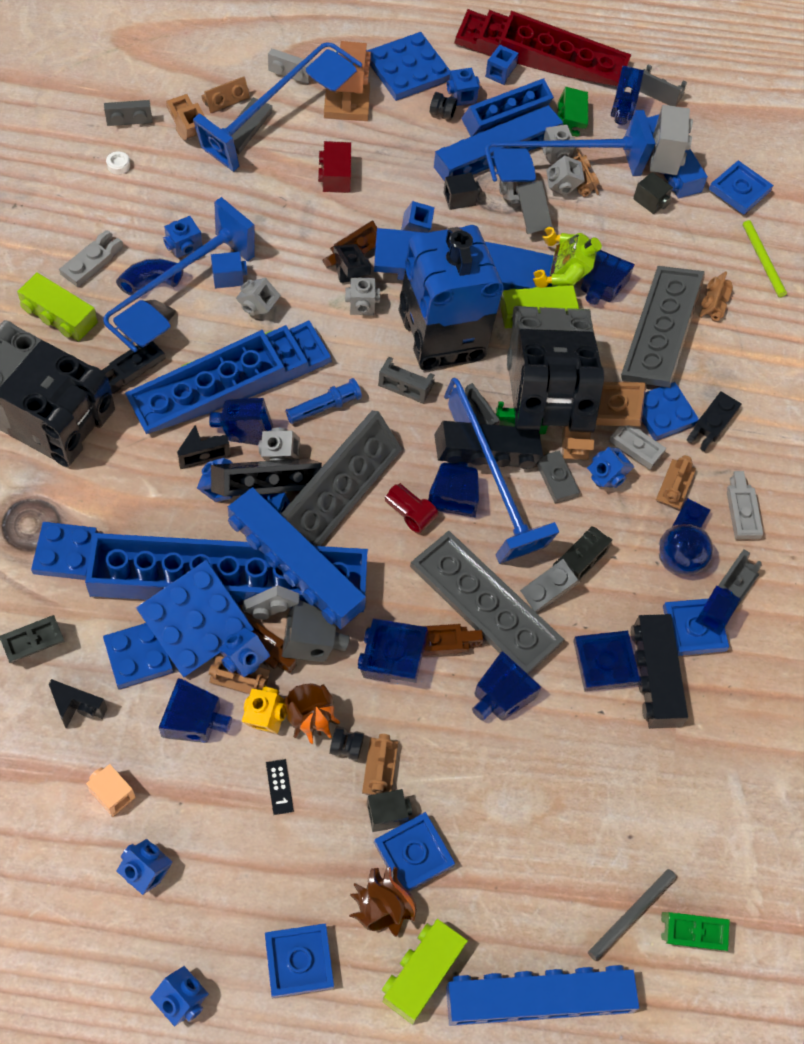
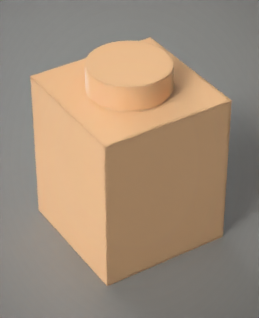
[86,764,136,817]

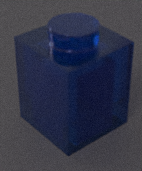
[696,585,741,635]

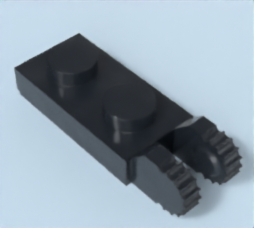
[102,341,166,394]
[687,391,742,452]

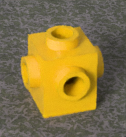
[241,687,287,734]

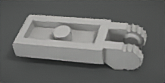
[59,230,123,287]

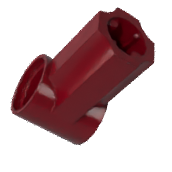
[385,483,439,533]

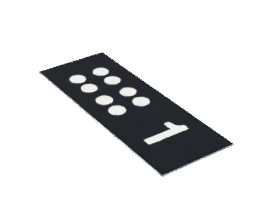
[266,759,294,815]

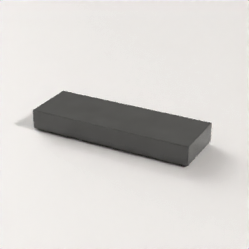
[232,97,273,155]

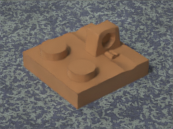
[324,82,370,121]
[596,382,646,427]

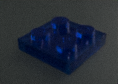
[573,630,640,692]

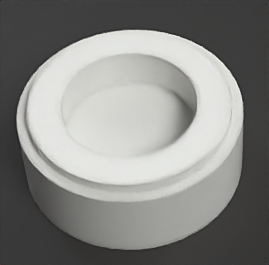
[106,151,130,175]

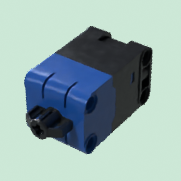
[398,225,504,371]

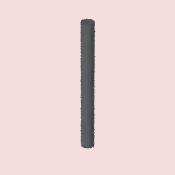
[588,869,676,961]

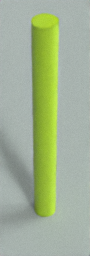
[742,220,787,298]

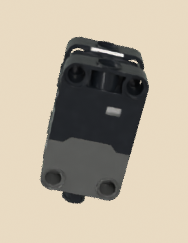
[507,306,604,433]
[0,320,115,467]

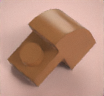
[166,94,206,140]
[562,426,594,460]

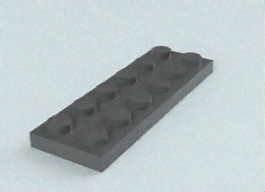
[621,266,705,388]
[281,410,402,546]
[410,531,564,678]

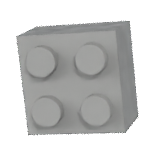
[650,105,693,175]

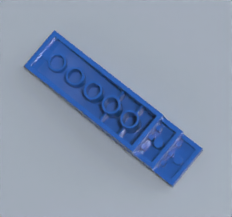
[374,228,556,292]
[125,320,332,434]

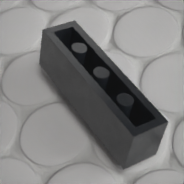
[434,421,543,469]
[211,458,322,497]
[631,614,688,729]

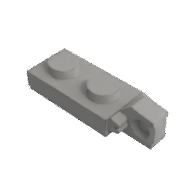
[727,471,763,539]

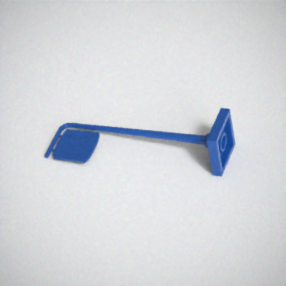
[193,42,363,172]
[485,110,655,182]
[103,197,255,352]
[444,377,559,564]

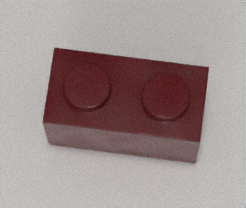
[318,141,351,193]

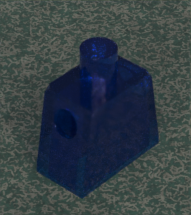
[610,66,644,125]
[581,250,635,305]
[209,398,273,445]
[428,462,479,518]
[472,651,541,721]
[159,678,232,743]

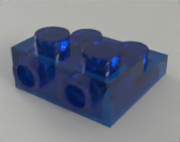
[358,618,428,683]

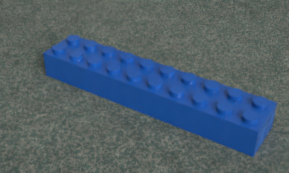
[85,533,368,612]

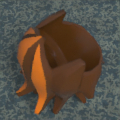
[284,683,340,744]
[349,867,417,937]

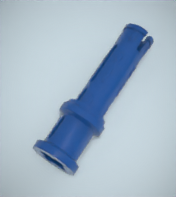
[285,378,362,425]

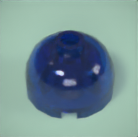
[659,523,714,576]

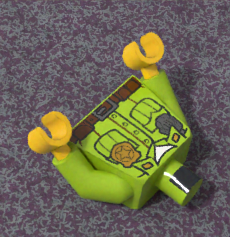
[533,227,602,288]

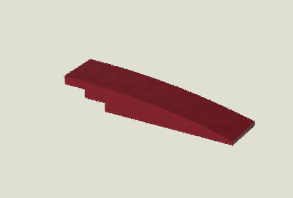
[454,9,631,87]

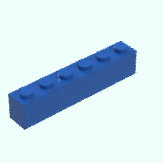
[434,105,563,182]
[228,487,366,629]
[446,965,639,1026]

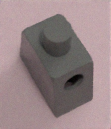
[282,600,350,662]

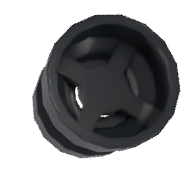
[429,92,458,120]
[329,726,365,761]

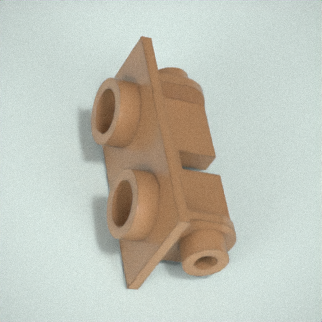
[201,76,250,113]
[570,149,600,197]
[699,271,733,321]
[656,455,696,510]
[209,655,271,694]
[362,734,398,795]

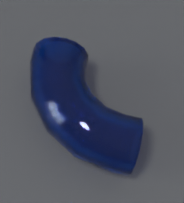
[116,258,184,295]

